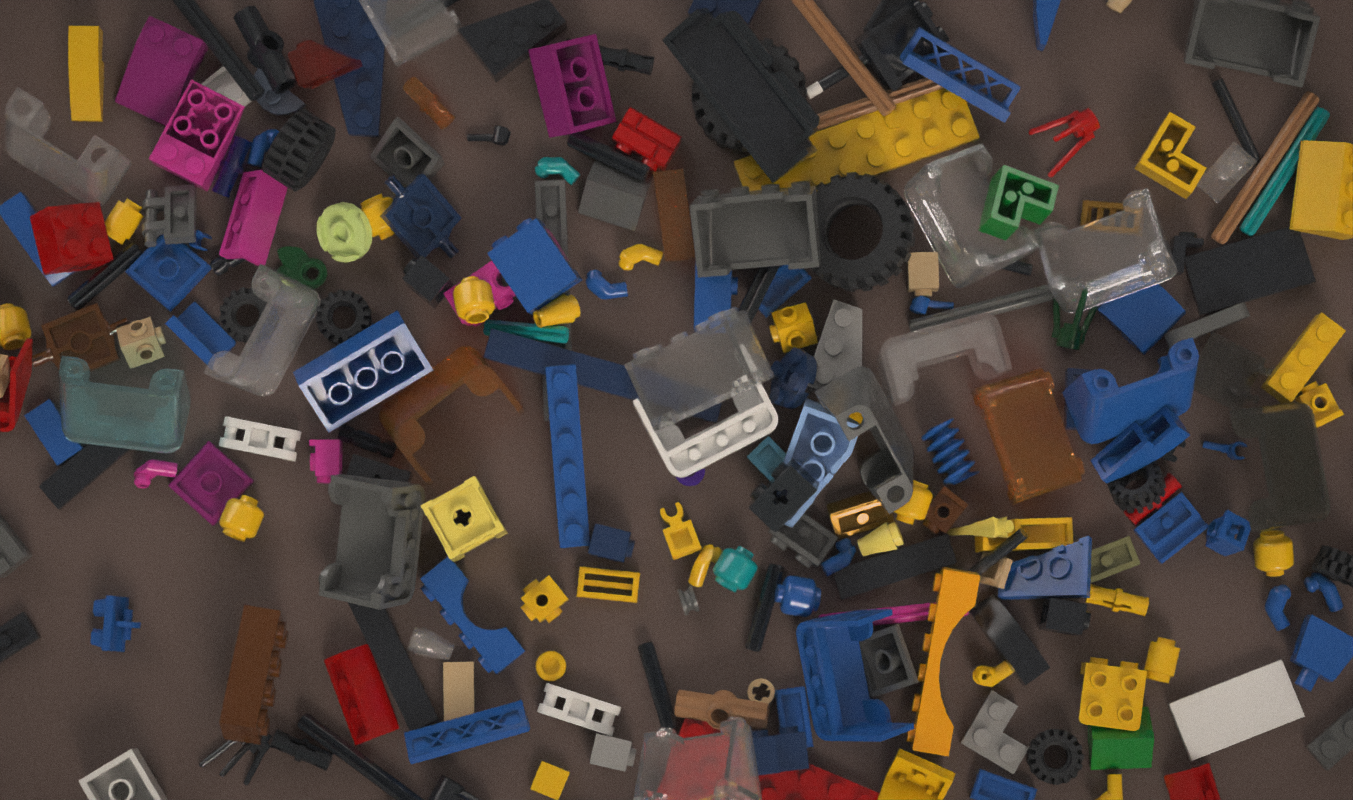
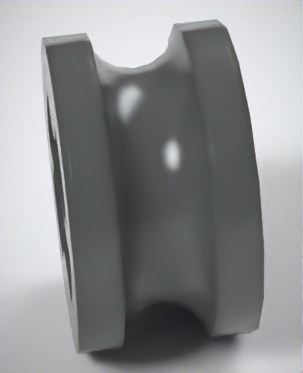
[677,585,700,616]

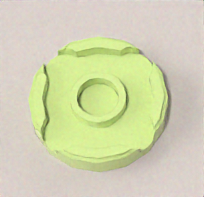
[317,202,372,263]

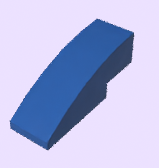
[0,192,76,287]
[1090,406,1190,483]

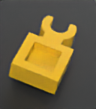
[660,502,702,560]

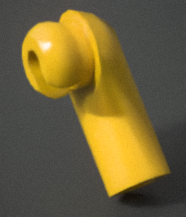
[618,244,664,271]
[688,544,722,587]
[973,661,1013,687]
[1096,774,1123,800]

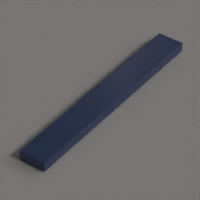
[483,328,724,423]

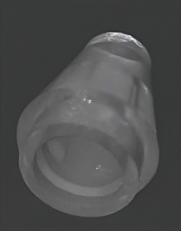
[407,626,455,661]

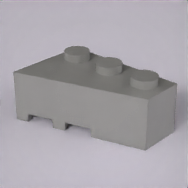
[806,300,862,392]

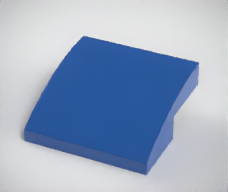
[1098,268,1186,355]

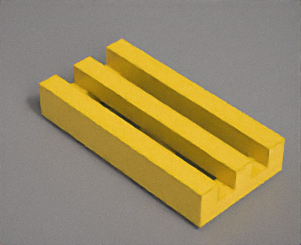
[577,566,640,603]

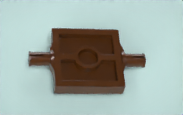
[32,303,129,382]

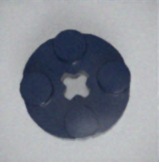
[769,347,817,410]

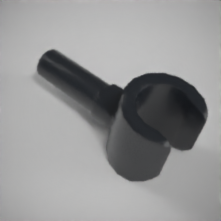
[467,125,511,146]

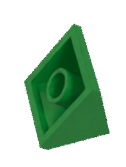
[1088,707,1154,770]

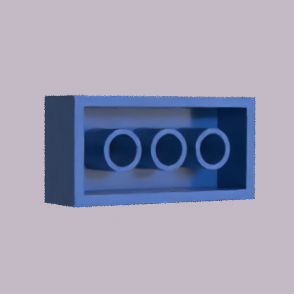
[293,310,433,433]

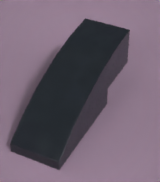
[969,594,1051,686]

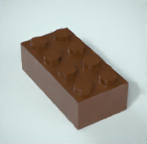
[219,605,289,745]

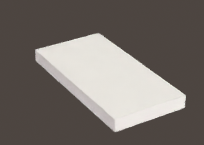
[1168,659,1305,761]

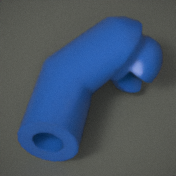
[585,269,628,300]
[820,537,856,577]
[1303,572,1344,612]
[1265,584,1291,631]

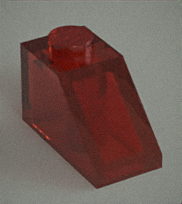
[287,40,363,89]

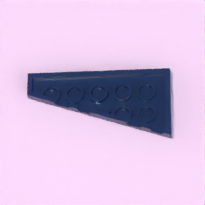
[314,0,389,138]

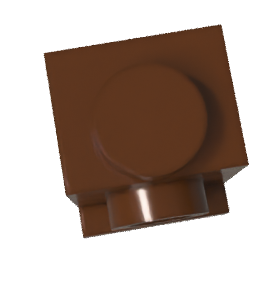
[922,486,969,535]

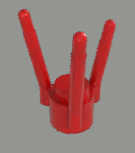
[1028,108,1100,178]

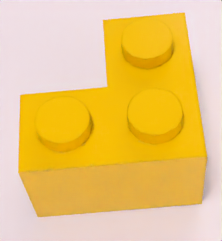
[1134,112,1207,199]

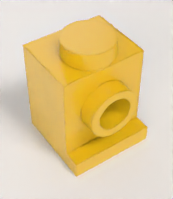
[1295,381,1344,430]

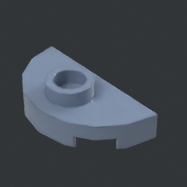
[254,68,306,116]

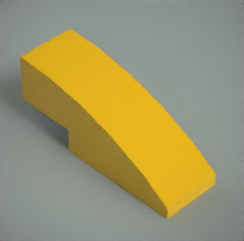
[68,26,104,122]
[974,517,1073,552]

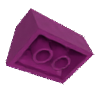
[528,34,617,138]

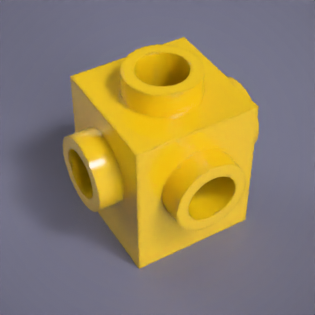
[769,302,818,353]
[520,575,569,623]

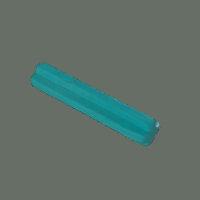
[483,320,569,343]

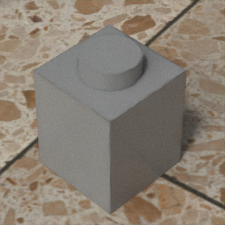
[589,733,637,772]

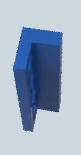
[900,27,1021,123]
[404,700,530,765]

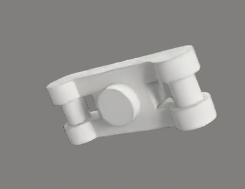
[219,417,302,462]
[537,683,621,736]

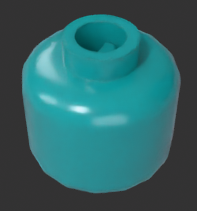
[713,545,758,593]

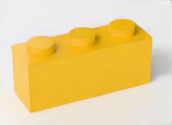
[1261,312,1346,406]

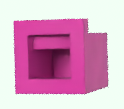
[309,440,343,484]

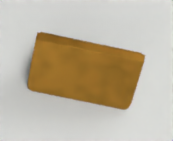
[827,491,895,540]

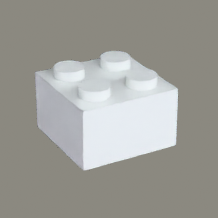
[78,748,168,800]

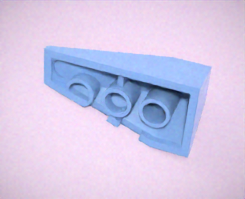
[776,398,860,527]

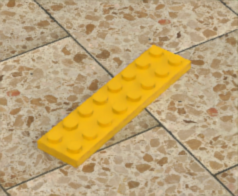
[734,88,980,192]

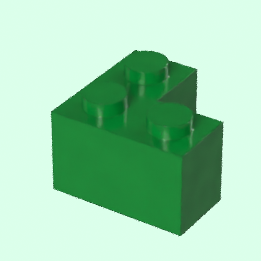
[978,165,1059,241]

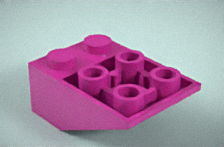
[149,79,245,191]

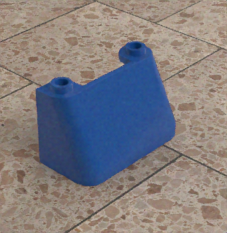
[1062,337,1199,444]

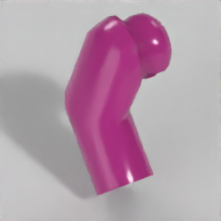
[133,459,178,489]

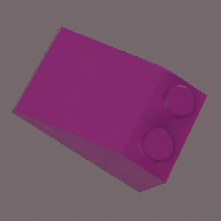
[115,15,208,126]

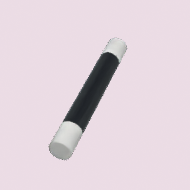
[806,54,868,99]

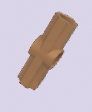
[674,690,770,730]

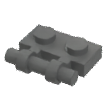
[142,185,197,247]

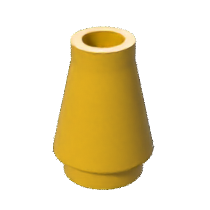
[533,294,581,328]

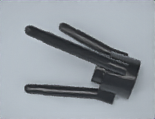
[199,734,272,785]

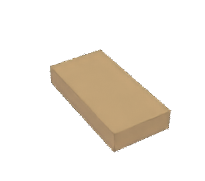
[443,662,475,721]

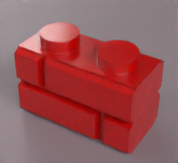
[612,107,682,172]

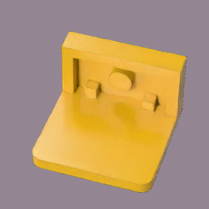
[1078,657,1147,731]
[877,748,956,800]

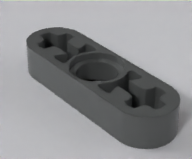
[1164,302,1250,349]

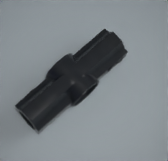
[233,5,298,94]

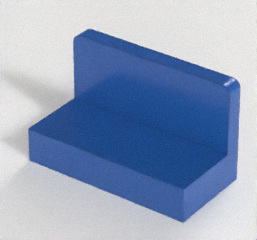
[165,302,236,369]

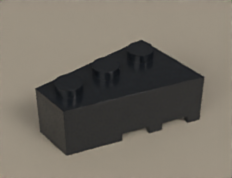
[458,0,567,82]

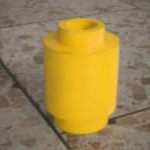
[105,198,144,245]
[1144,637,1180,684]

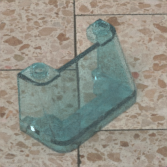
[59,356,191,454]

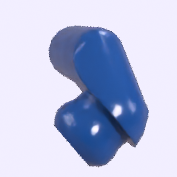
[247,129,279,167]

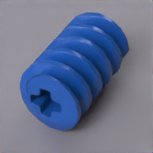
[921,418,980,485]

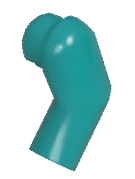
[535,157,581,185]

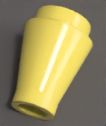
[857,522,904,557]

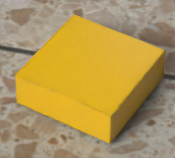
[530,761,570,800]

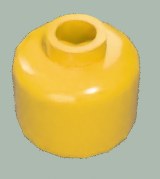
[360,193,395,240]
[453,276,495,324]
[0,303,31,350]
[894,480,933,525]
[219,495,264,542]
[1253,530,1294,577]

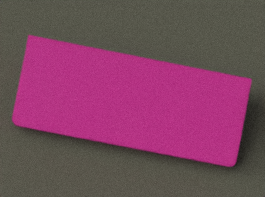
[219,170,288,267]

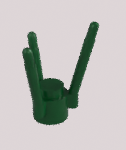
[1051,287,1105,350]

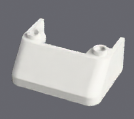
[633,345,778,478]

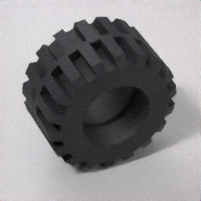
[263,108,336,192]

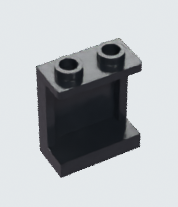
[854,0,949,92]

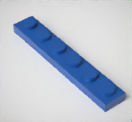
[545,364,590,548]

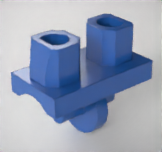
[90,595,141,652]

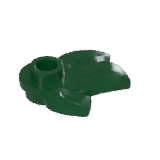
[268,246,328,306]

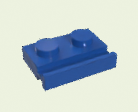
[1133,492,1209,564]

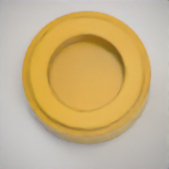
[536,651,566,681]

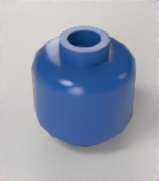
[774,576,821,617]

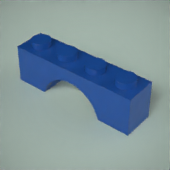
[420,557,526,674]

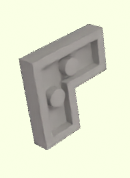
[960,690,1029,774]

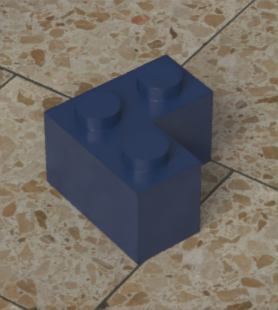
[743,726,809,776]

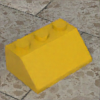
[1290,140,1353,240]

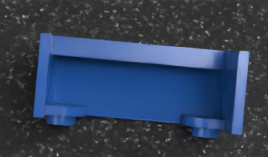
[796,609,914,742]

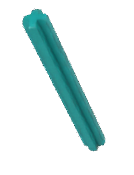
[1239,107,1330,237]

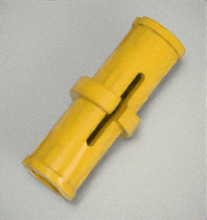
[1085,584,1149,616]

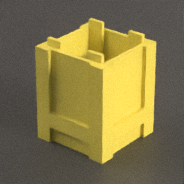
[420,476,508,562]

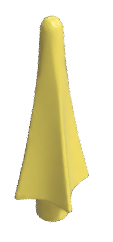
[947,516,1014,538]

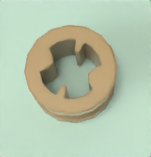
[747,678,775,703]

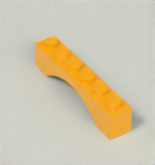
[906,567,980,757]

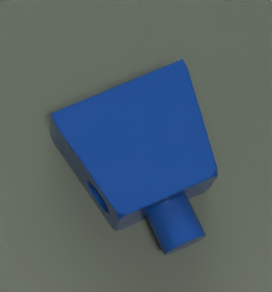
[1290,614,1353,692]

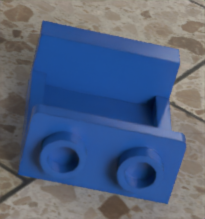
[487,218,582,314]

